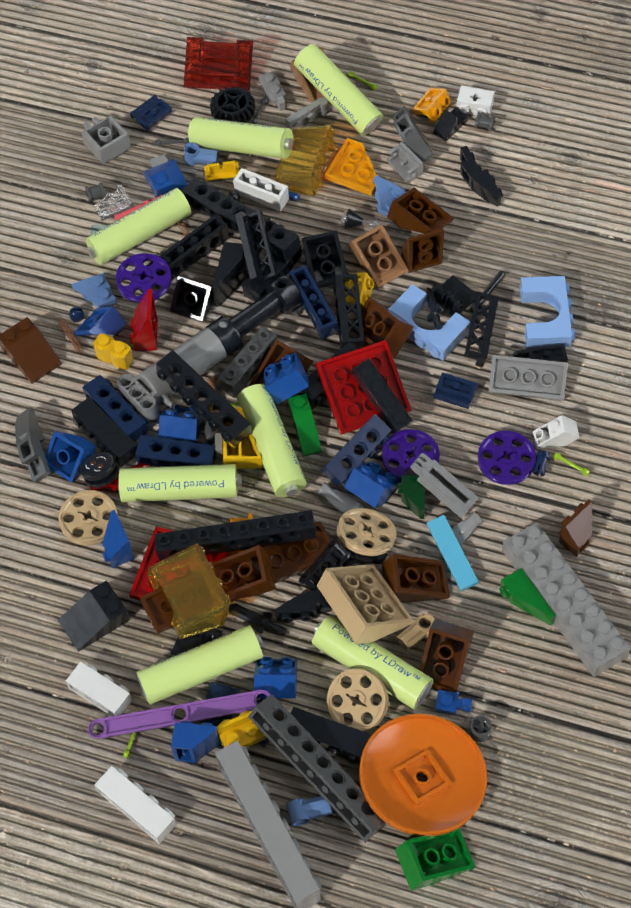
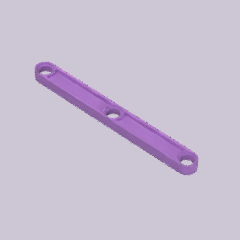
[88,690,270,739]

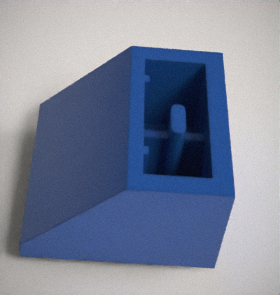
[264,352,309,404]
[158,404,204,441]
[344,462,400,508]
[254,657,298,699]
[171,721,220,763]

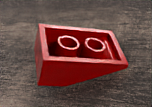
[130,289,158,351]

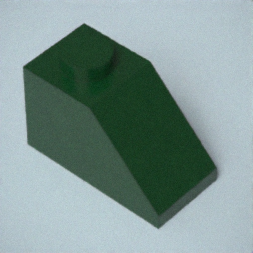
[398,475,425,519]

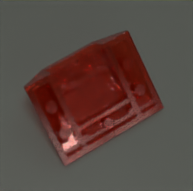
[183,37,254,91]

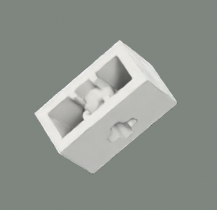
[456,85,495,117]

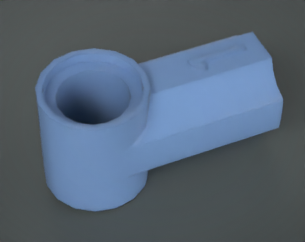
[184,143,219,166]
[287,796,332,826]

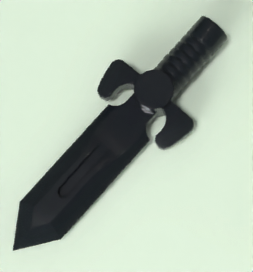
[426,287,442,330]
[225,604,286,635]

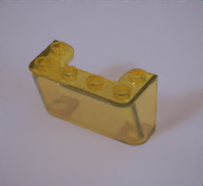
[275,124,335,196]
[147,543,231,639]

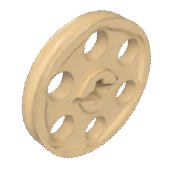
[59,490,118,546]
[337,508,397,556]
[327,669,389,732]

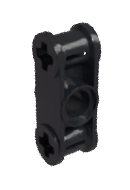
[299,538,351,591]

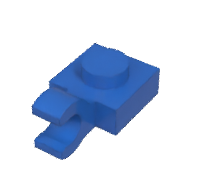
[435,690,472,715]

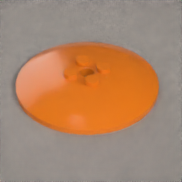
[359,714,487,836]

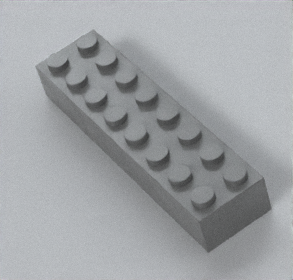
[502,522,630,677]
[215,741,322,908]

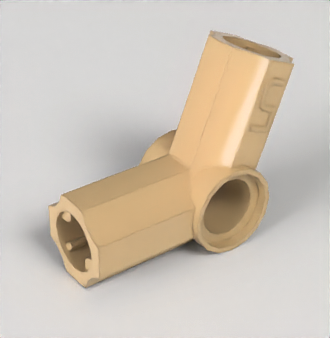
[396,613,434,651]

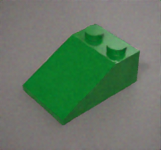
[395,828,476,891]

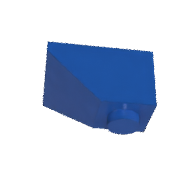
[143,159,188,197]
[73,306,127,336]
[45,431,96,482]
[102,510,134,568]

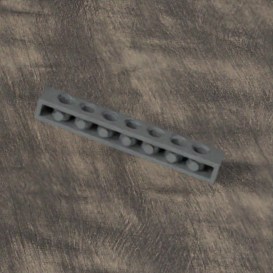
[248,694,386,843]

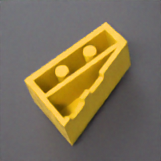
[223,407,262,469]

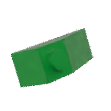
[288,394,322,457]
[499,568,556,626]

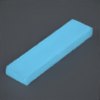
[426,515,479,592]

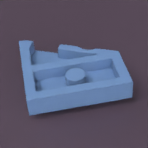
[373,175,406,217]
[71,273,117,308]

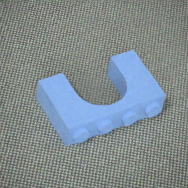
[520,276,575,349]
[389,284,471,361]

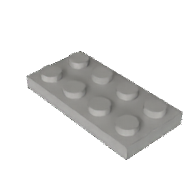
[488,355,568,401]

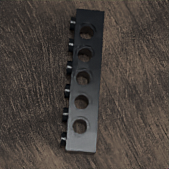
[139,214,229,293]
[156,350,252,447]

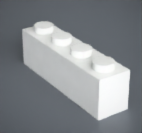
[94,766,176,844]

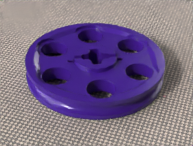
[116,253,171,303]
[382,429,440,482]
[478,431,536,485]

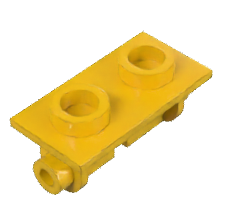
[204,160,239,181]

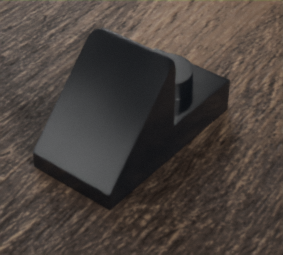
[433,108,468,141]

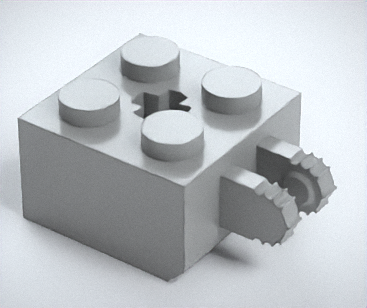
[81,116,131,164]

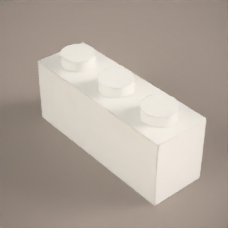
[233,168,289,212]
[66,662,132,716]

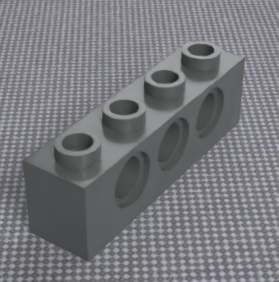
[218,326,278,398]

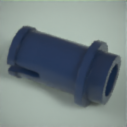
[532,450,550,477]

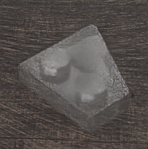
[94,184,134,221]

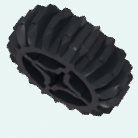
[210,85,256,123]

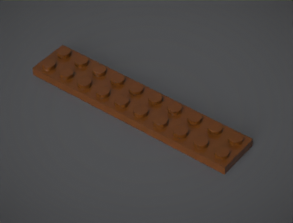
[140,521,331,634]

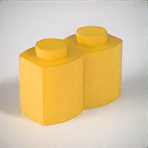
[93,334,134,370]

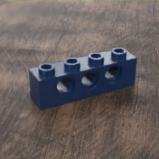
[289,265,338,340]
[82,375,148,442]
[321,414,392,486]
[135,435,216,467]

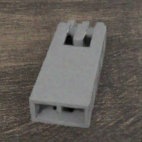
[410,453,479,518]

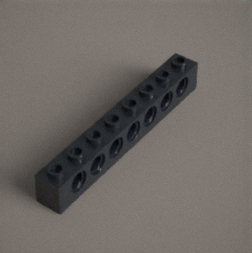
[181,178,301,261]
[154,510,317,562]

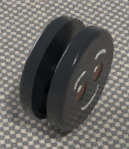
[80,452,119,488]

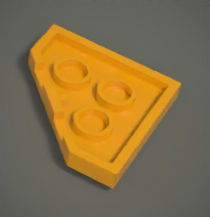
[325,138,378,196]

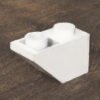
[533,415,580,449]

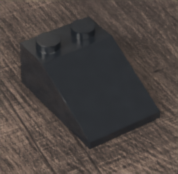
[302,230,349,288]
[213,242,249,307]
[58,580,130,652]

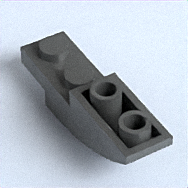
[391,106,434,163]
[15,407,51,482]

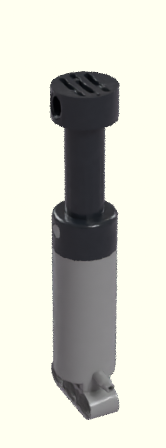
[117,274,302,420]

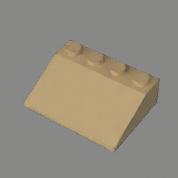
[317,564,414,644]

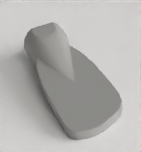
[317,482,364,514]
[452,512,483,546]

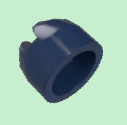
[69,306,84,322]

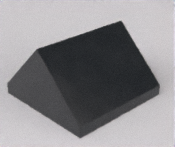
[170,276,214,321]

